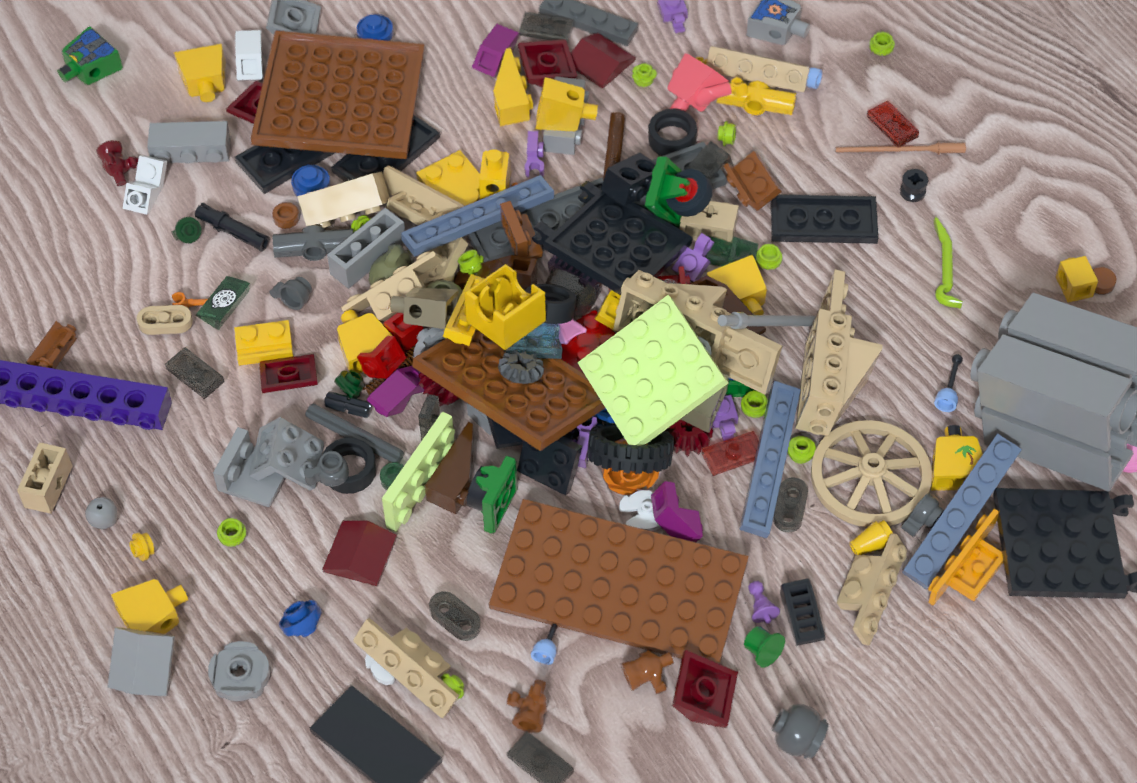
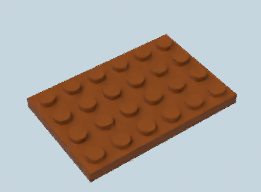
[412,330,606,451]

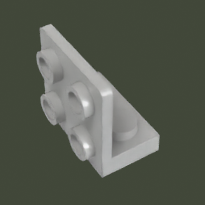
[249,417,324,491]
[213,427,285,507]

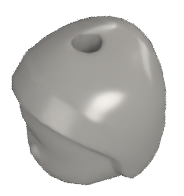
[85,497,117,529]

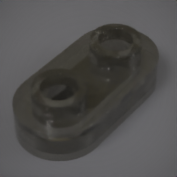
[774,477,808,532]
[429,591,481,641]

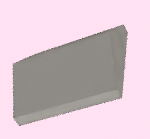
[266,0,321,35]
[108,627,175,696]

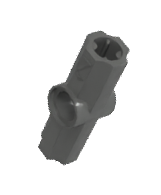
[272,225,353,261]

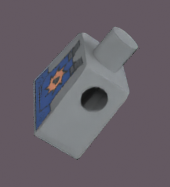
[747,0,810,45]

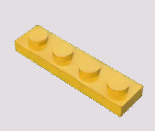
[443,274,484,346]

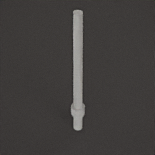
[717,312,816,329]

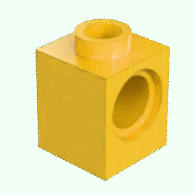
[1056,256,1098,303]

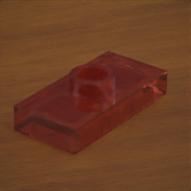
[867,101,919,148]
[701,431,759,476]

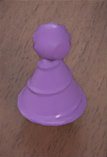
[748,580,780,624]

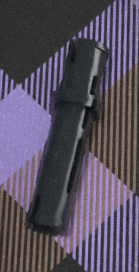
[195,203,270,252]

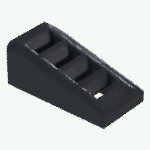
[780,578,826,646]

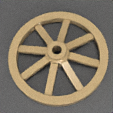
[811,420,932,527]

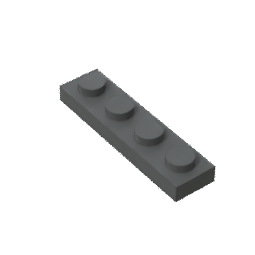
[539,0,638,47]

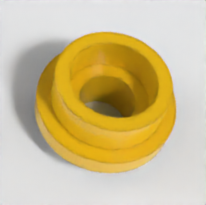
[129,532,154,561]

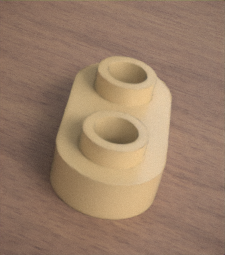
[136,305,193,335]

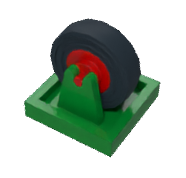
[645,157,713,228]

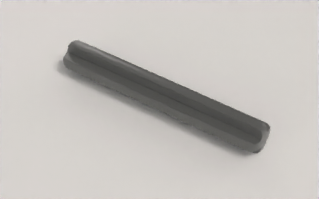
[305,404,404,464]

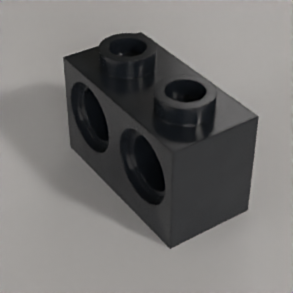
[601,152,656,206]

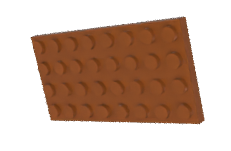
[489,499,749,664]

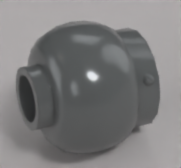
[772,704,829,759]

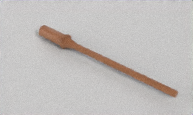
[835,142,966,155]

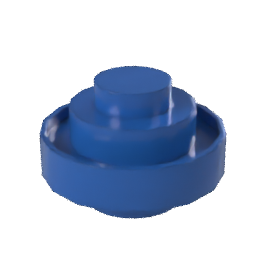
[357,14,394,41]
[291,165,330,196]
[279,600,322,637]

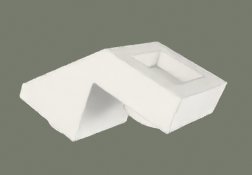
[235,30,263,81]
[123,155,167,214]

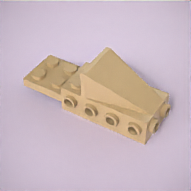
[613,270,782,395]
[795,270,883,436]

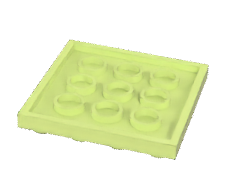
[578,295,728,445]

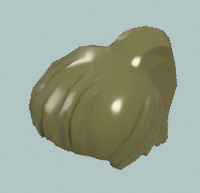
[368,244,414,285]

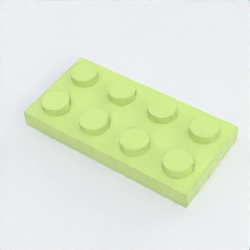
[382,412,455,532]

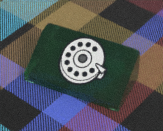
[196,276,250,330]

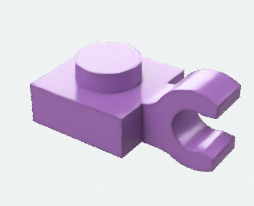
[657,0,688,33]
[525,131,545,177]
[672,233,714,282]
[712,395,738,443]
[573,417,597,468]

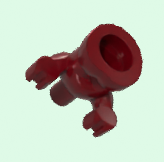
[96,140,139,186]

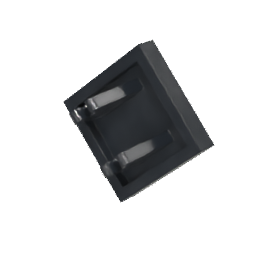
[517,433,582,496]

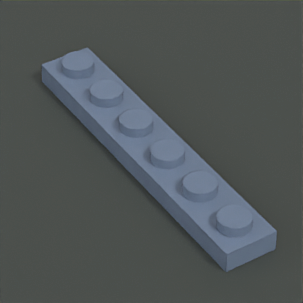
[401,175,554,257]
[739,381,801,538]
[902,433,1022,589]

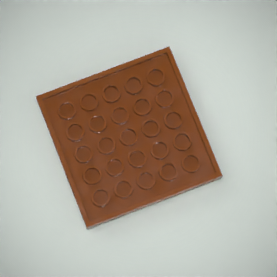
[251,30,425,159]

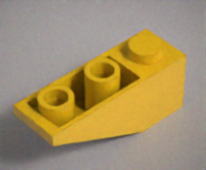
[493,48,533,127]

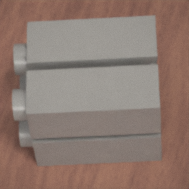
[970,292,1137,491]

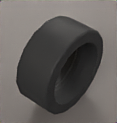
[648,109,697,156]
[525,284,577,324]
[322,438,376,494]

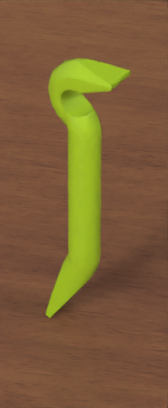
[934,217,962,309]

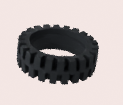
[588,423,674,474]

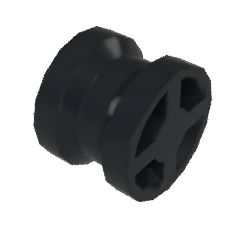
[900,169,928,202]

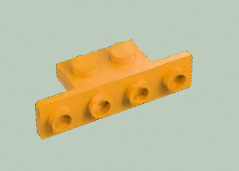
[928,508,1004,606]

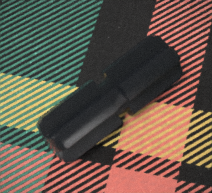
[324,392,372,418]

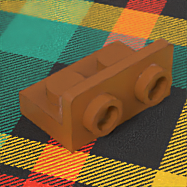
[723,151,782,211]
[500,201,543,259]

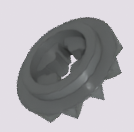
[498,350,544,384]

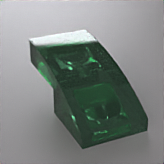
[705,235,759,267]

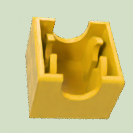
[465,264,546,350]

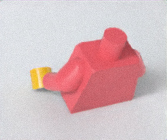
[667,53,748,112]

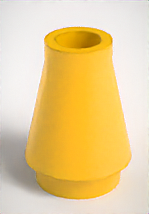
[849,520,893,556]

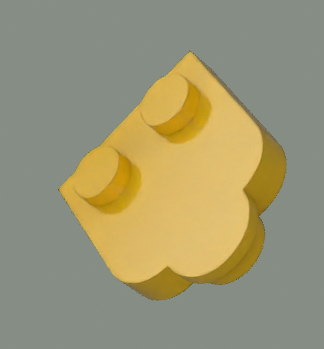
[416,150,480,206]

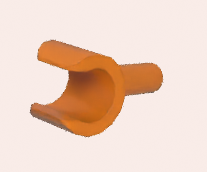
[172,292,211,309]

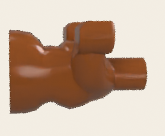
[621,650,674,694]
[507,680,547,733]

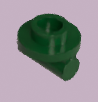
[171,217,201,243]
[334,370,365,400]

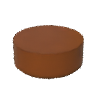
[272,202,300,229]
[1093,267,1117,294]

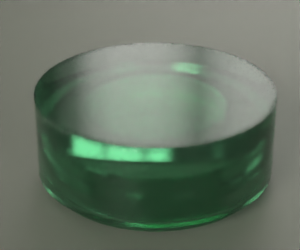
[380,462,404,490]

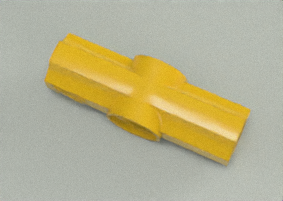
[717,81,796,115]

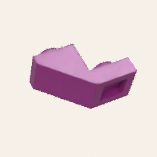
[472,23,520,78]
[367,366,424,417]
[651,481,703,543]

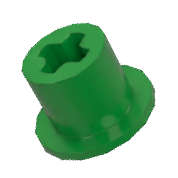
[744,626,785,668]

